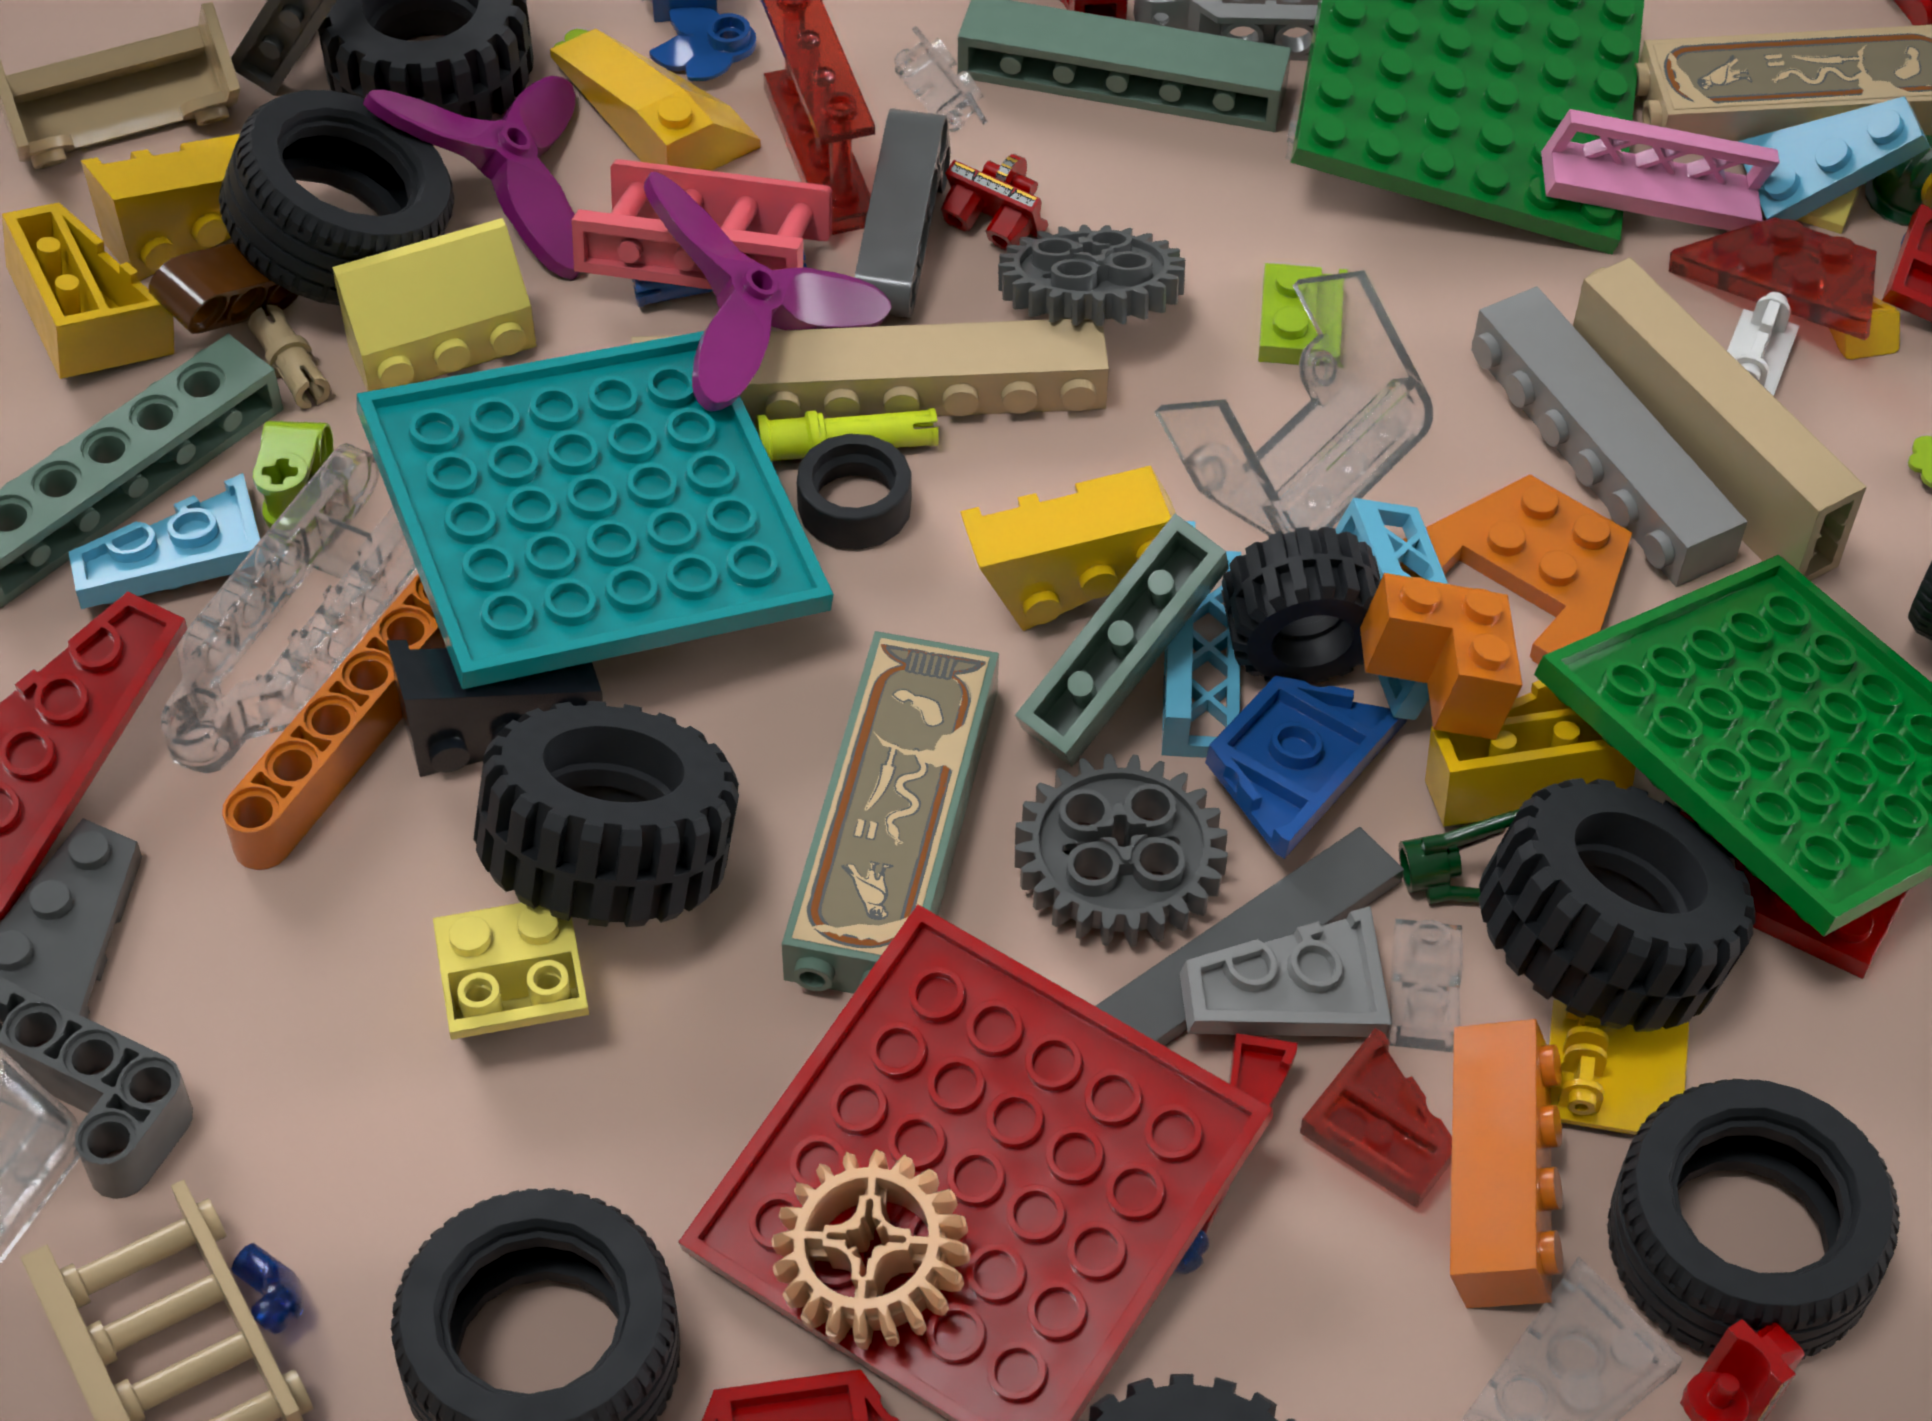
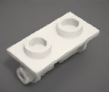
[1727,292,1800,396]

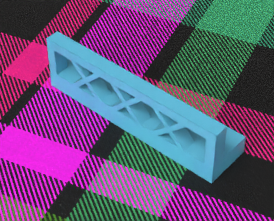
[1335,498,1448,720]
[1161,521,1241,758]

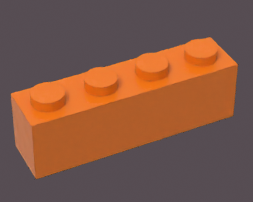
[1450,1019,1563,1308]

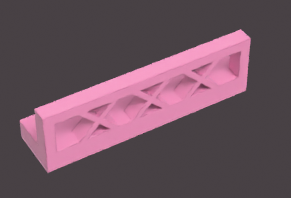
[1541,109,1780,235]

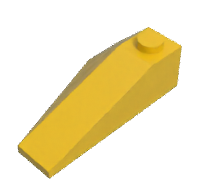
[550,28,761,171]

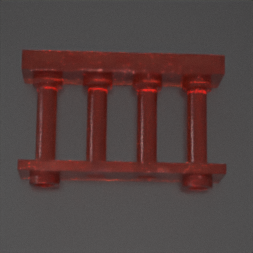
[761,0,876,235]

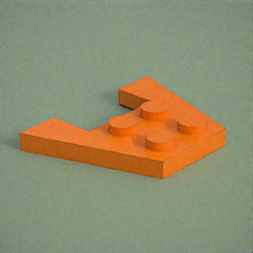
[1399,474,1632,665]

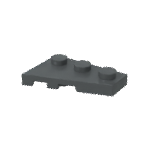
[0,818,142,1019]

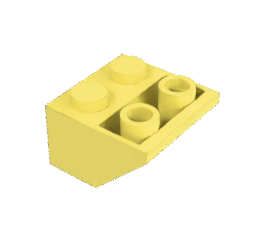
[432,903,589,1040]

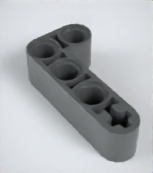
[854,108,951,318]
[0,977,193,1199]

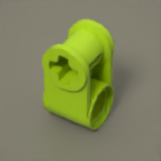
[253,421,334,533]

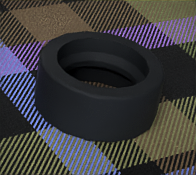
[796,434,912,550]

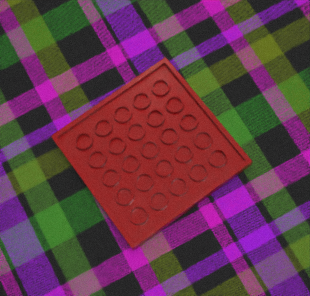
[678,904,1273,1421]

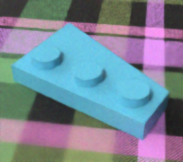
[1737,96,1931,231]
[68,473,267,609]

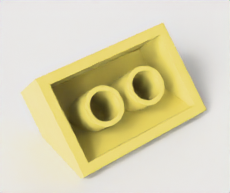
[332,218,537,392]

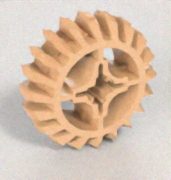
[772,1149,970,1350]

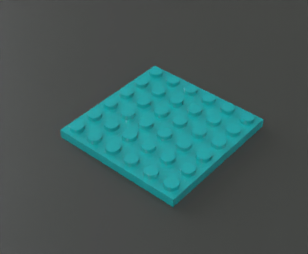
[356,331,834,689]

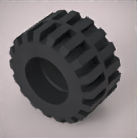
[1221,527,1381,683]

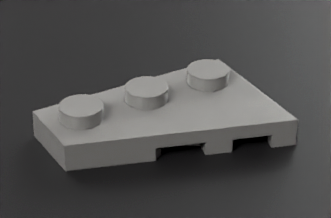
[1179,906,1392,1037]

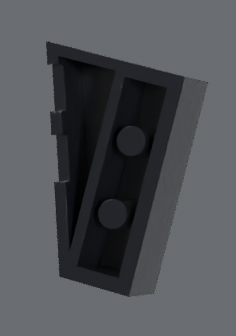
[387,640,603,777]

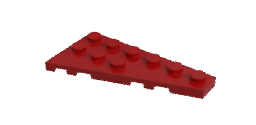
[0,592,188,922]

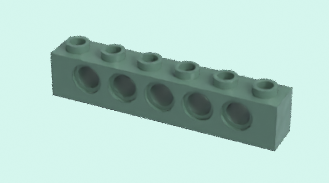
[0,333,284,608]

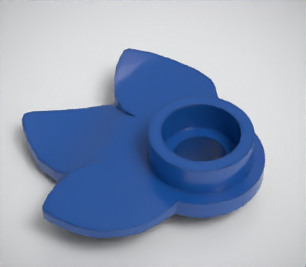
[649,7,757,81]

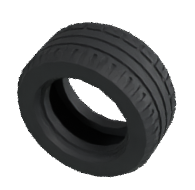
[219,90,454,306]
[1607,1079,1900,1360]
[391,1188,680,1421]

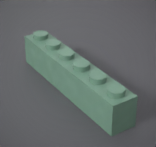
[957,0,1292,132]

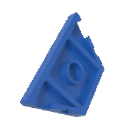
[1205,676,1408,859]

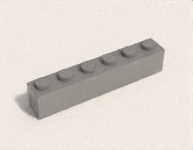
[1471,286,1748,587]

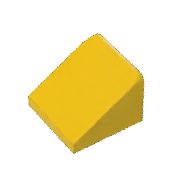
[1821,296,1900,360]

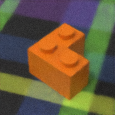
[1360,573,1523,740]

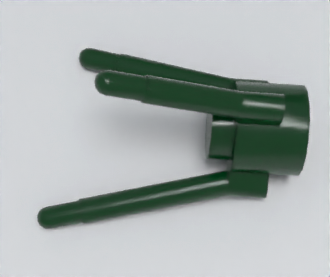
[1398,809,1519,904]

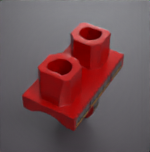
[941,154,1049,251]
[1680,1319,1805,1421]

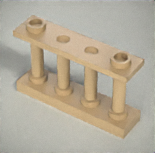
[20,1179,314,1421]

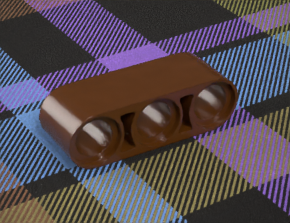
[148,243,299,334]

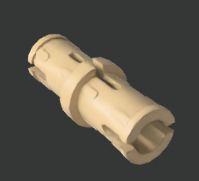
[248,305,331,409]

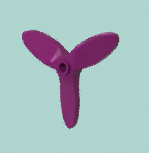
[363,75,580,280]
[644,171,892,411]

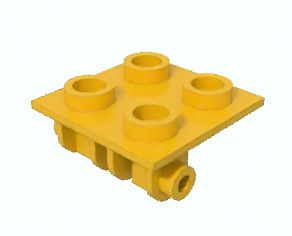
[1549,1000,1689,1135]

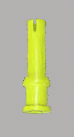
[755,408,939,462]

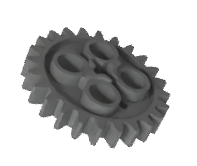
[998,225,1185,326]
[1014,754,1228,947]

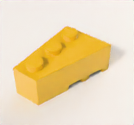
[81,134,240,281]
[2,202,175,379]
[960,465,1176,631]
[1425,680,1636,827]

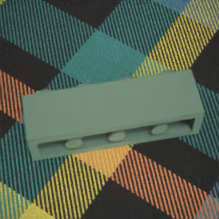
[1015,513,1229,767]

